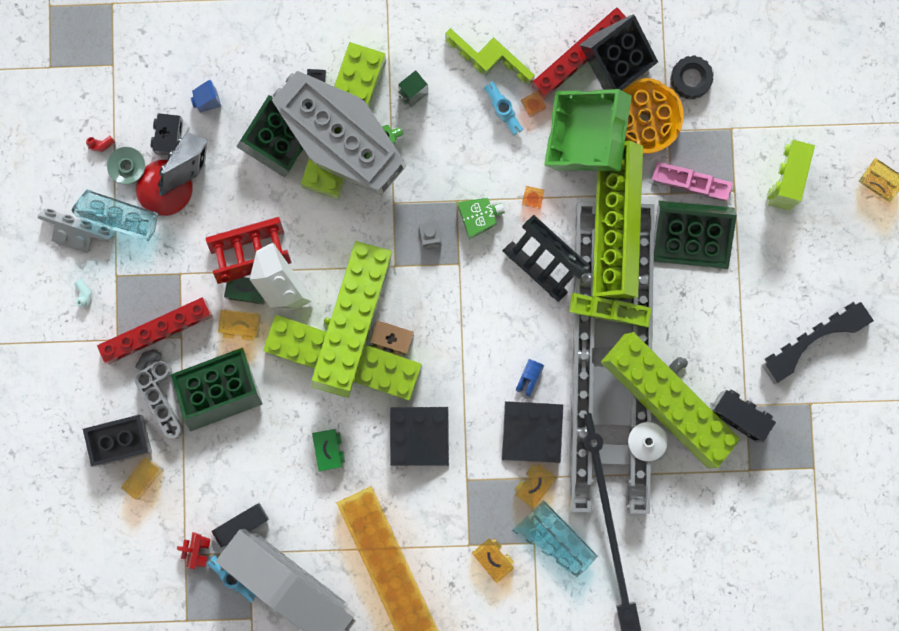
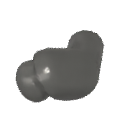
[135,349,162,371]
[669,357,688,376]

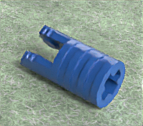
[516,359,545,397]

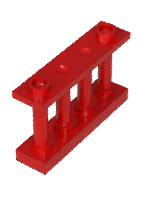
[205,217,292,284]

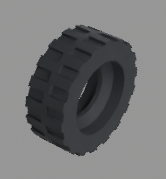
[670,55,714,100]

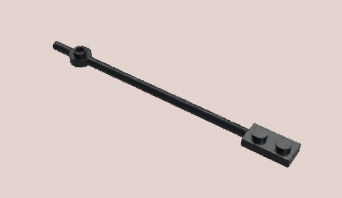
[583,413,641,631]

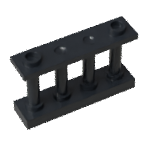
[502,215,591,302]

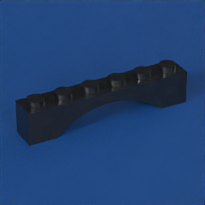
[762,301,874,384]

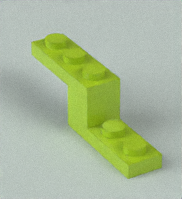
[445,28,535,85]

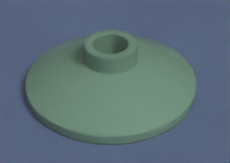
[107,147,145,185]

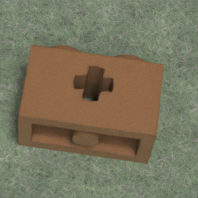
[370,320,414,357]

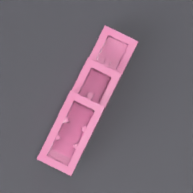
[652,162,733,202]

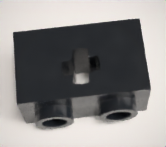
[150,113,183,156]

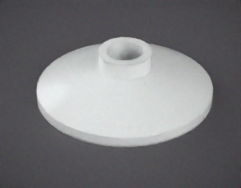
[628,422,667,461]

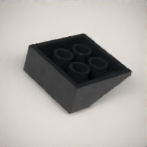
[580,14,658,91]
[502,401,563,463]
[390,407,449,466]

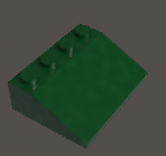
[654,200,737,269]
[171,347,263,432]

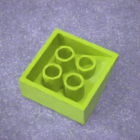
[767,139,815,211]

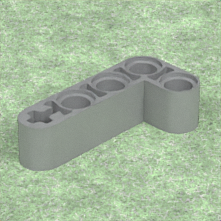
[135,361,183,439]

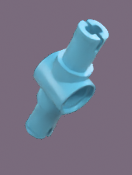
[484,81,524,136]
[207,555,257,603]

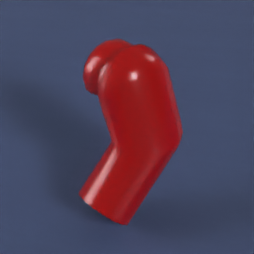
[86,135,116,152]

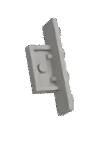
[37,208,115,253]

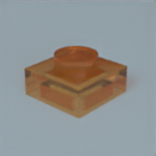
[521,91,546,118]
[522,186,544,209]

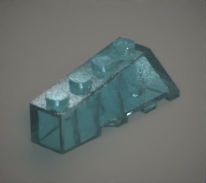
[71,190,158,242]
[512,500,598,577]

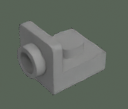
[419,221,442,250]

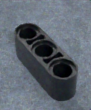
[211,503,269,548]

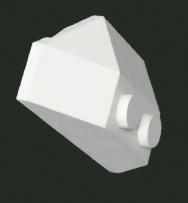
[250,243,313,309]

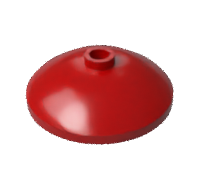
[135,159,193,216]

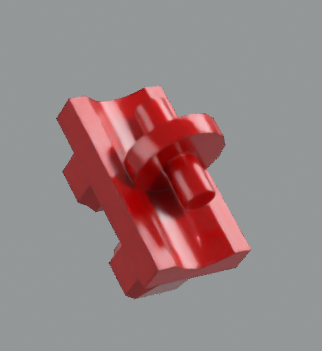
[177,532,210,569]

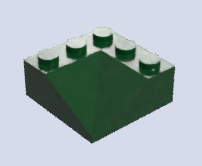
[236,95,303,177]

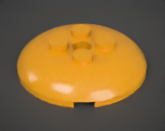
[622,78,684,154]

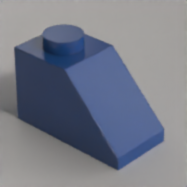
[191,80,221,113]

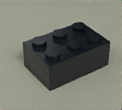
[710,389,776,443]
[83,414,152,467]

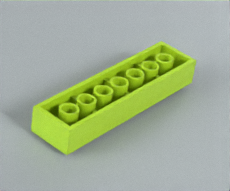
[300,42,386,200]
[592,141,643,300]
[311,241,392,398]
[263,314,422,402]
[600,332,741,468]

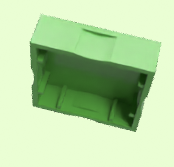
[544,89,632,171]

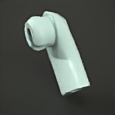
[74,279,92,307]

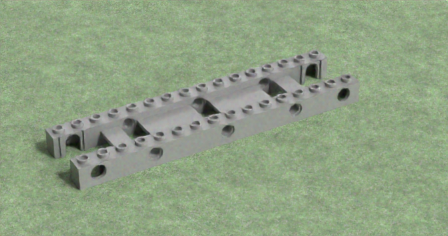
[570,202,654,514]

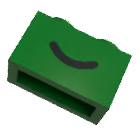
[312,429,345,471]

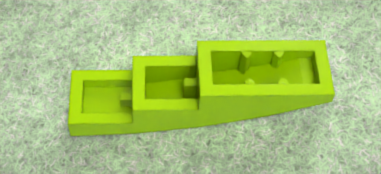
[569,293,652,327]

